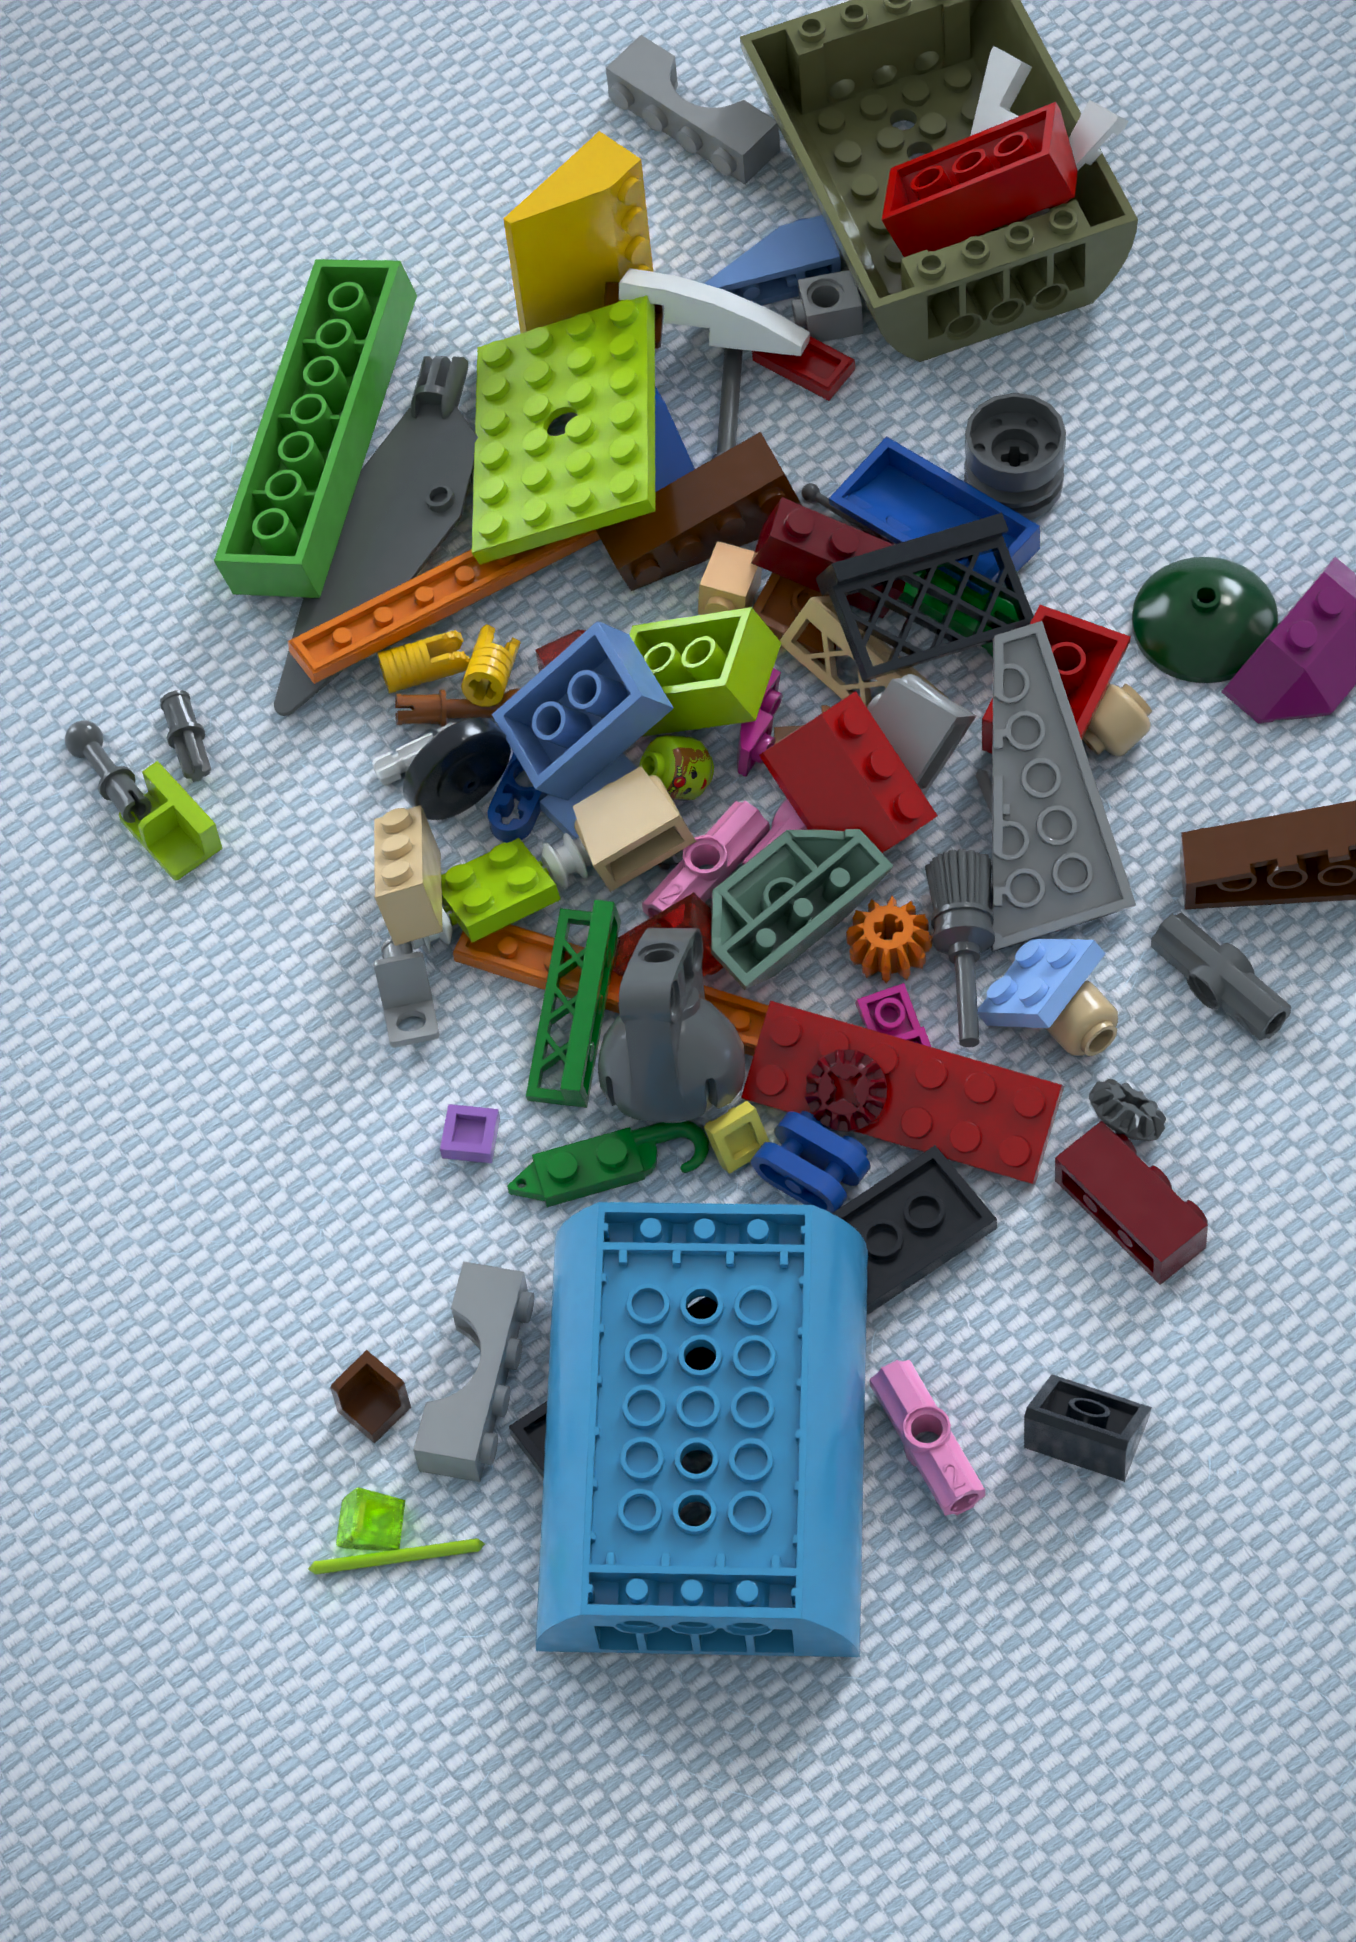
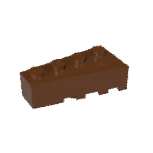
[595,432,802,591]
[1180,800,1356,910]

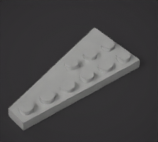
[991,621,1136,953]

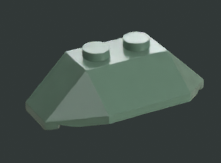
[711,829,894,990]

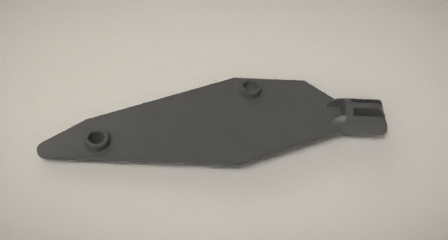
[274,356,478,716]

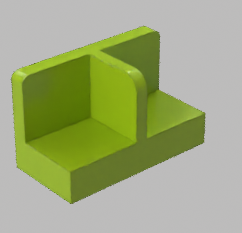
[119,761,223,880]

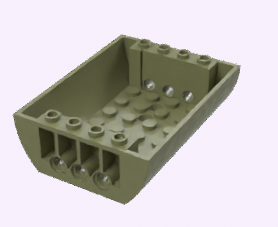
[740,0,1138,362]

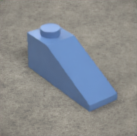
[704,215,841,306]

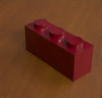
[751,497,906,619]
[1055,1121,1208,1285]

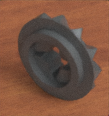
[1089,1079,1166,1141]

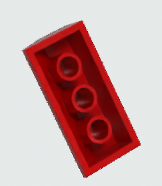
[882,102,1078,257]

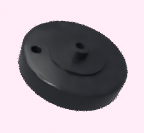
[403,717,511,820]

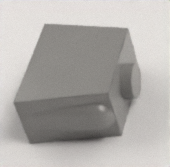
[867,674,977,795]

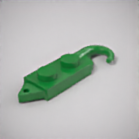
[507,1121,709,1207]

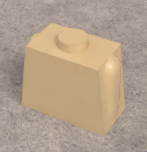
[572,766,696,892]

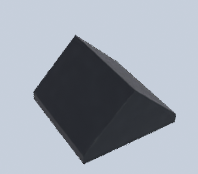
[1024,1374,1152,1482]

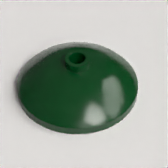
[1132,557,1278,683]

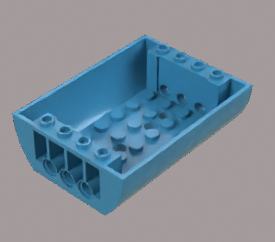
[535,1202,868,1657]

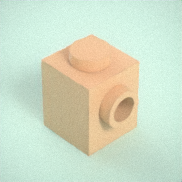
[698,541,762,615]

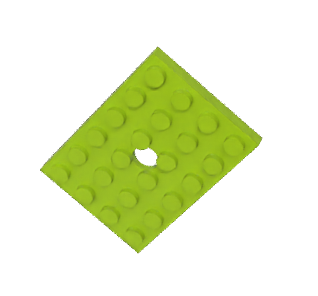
[472,295,655,564]

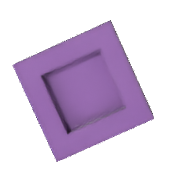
[440,1104,500,1163]

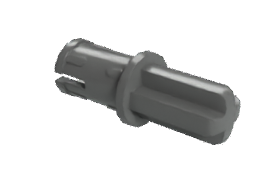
[160,690,211,782]

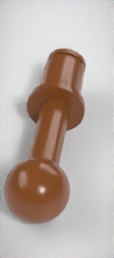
[395,688,520,728]

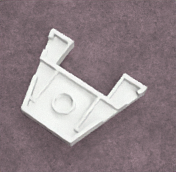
[970,46,1129,222]

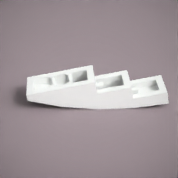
[619,268,810,356]

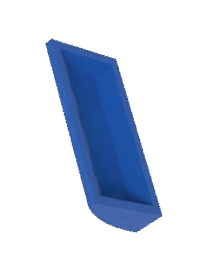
[829,436,1040,595]

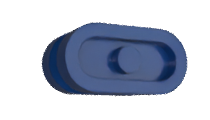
[751,1111,871,1213]

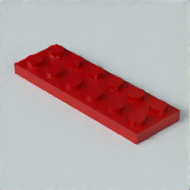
[741,1001,1064,1185]

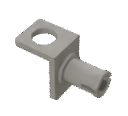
[374,938,440,1048]

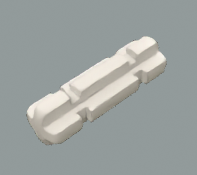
[372,723,455,785]

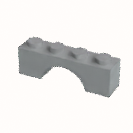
[606,35,780,184]
[413,1261,534,1482]

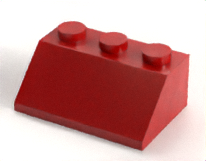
[982,605,1131,754]
[759,691,938,853]

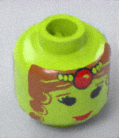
[639,735,714,801]

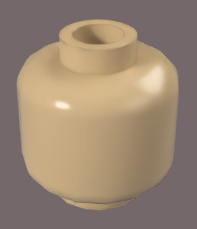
[1082,684,1152,757]
[1045,981,1118,1056]

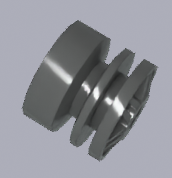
[964,393,1066,520]

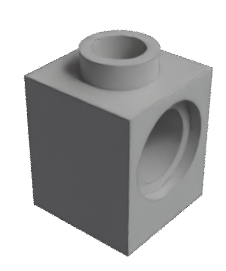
[791,270,863,342]

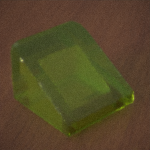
[336,1487,405,1551]

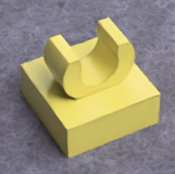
[704,1101,770,1174]

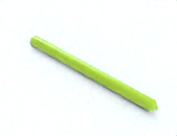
[308,1538,485,1575]

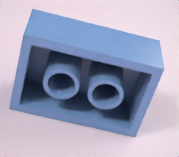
[492,621,674,801]

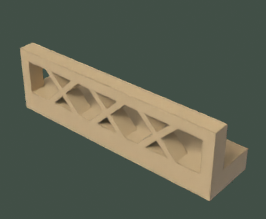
[780,595,949,707]

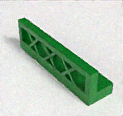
[526,900,621,1108]

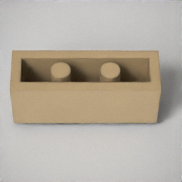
[374,805,443,946]

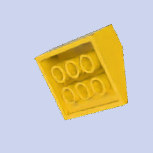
[503,131,654,334]

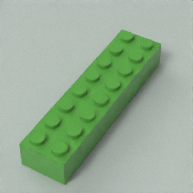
[214,259,417,598]

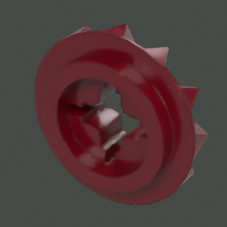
[805,1049,887,1132]

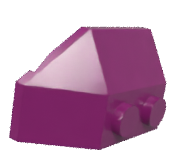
[1221,557,1356,724]

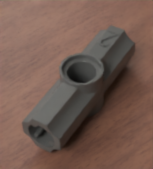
[1151,912,1291,1041]

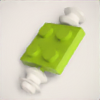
[411,833,592,954]

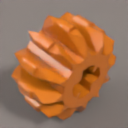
[846,895,932,984]

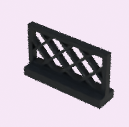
[815,513,1034,682]

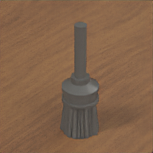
[925,849,995,1047]

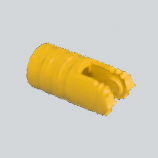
[461,624,521,707]
[377,630,470,694]

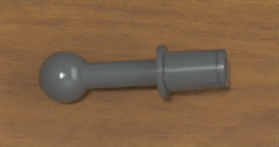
[65,720,152,823]

